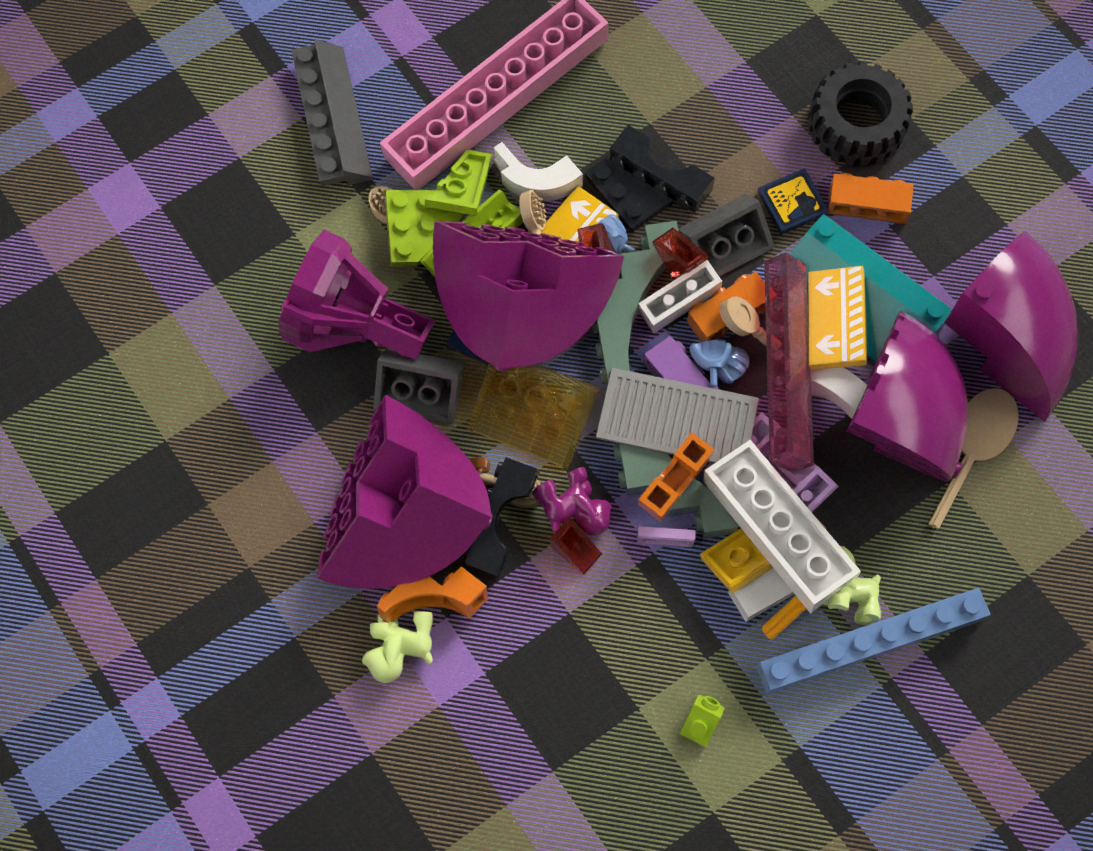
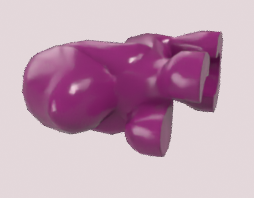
[532,467,612,535]

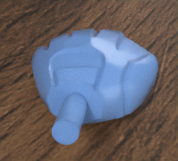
[591,214,638,254]
[690,340,732,387]
[717,346,750,384]

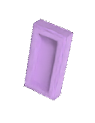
[637,527,696,547]

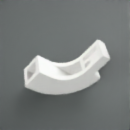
[493,142,583,202]
[794,358,867,419]

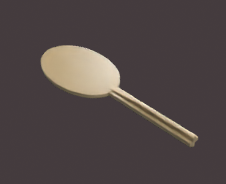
[929,388,1018,529]

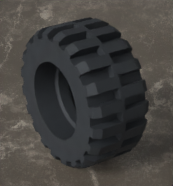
[808,62,913,167]

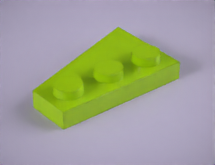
[425,150,492,216]

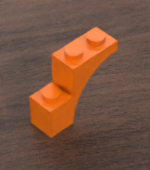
[377,567,488,623]

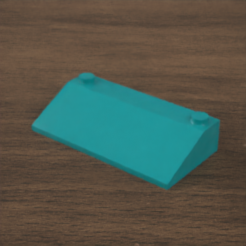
[770,214,952,363]

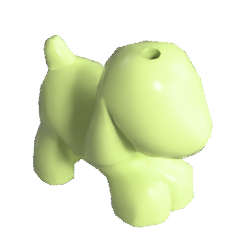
[823,546,881,625]
[362,612,433,683]

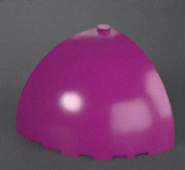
[433,221,624,371]
[944,231,1078,422]
[846,311,969,483]
[317,395,492,589]

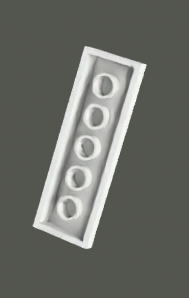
[703,440,861,613]

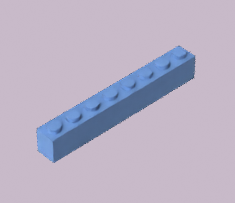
[756,588,991,694]

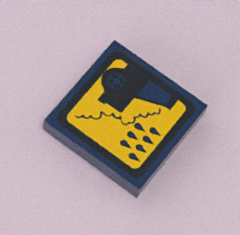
[757,168,829,235]

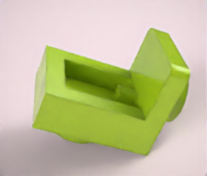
[680,695,725,747]

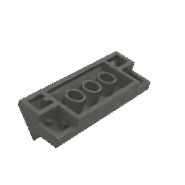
[291,39,373,186]

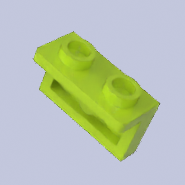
[462,190,523,229]

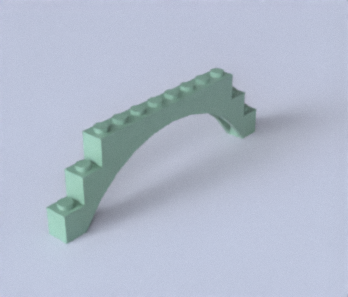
[591,221,738,539]

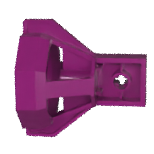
[279,230,436,360]

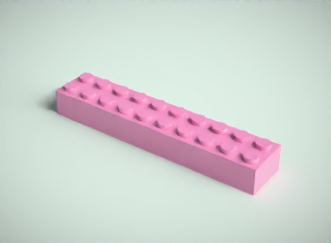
[380,0,608,190]

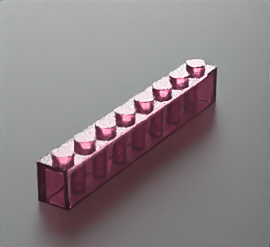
[764,252,814,472]

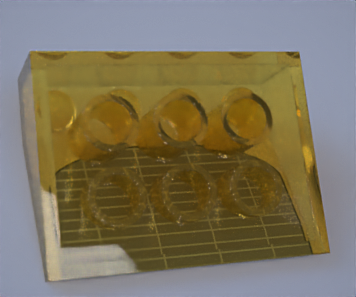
[467,363,601,469]

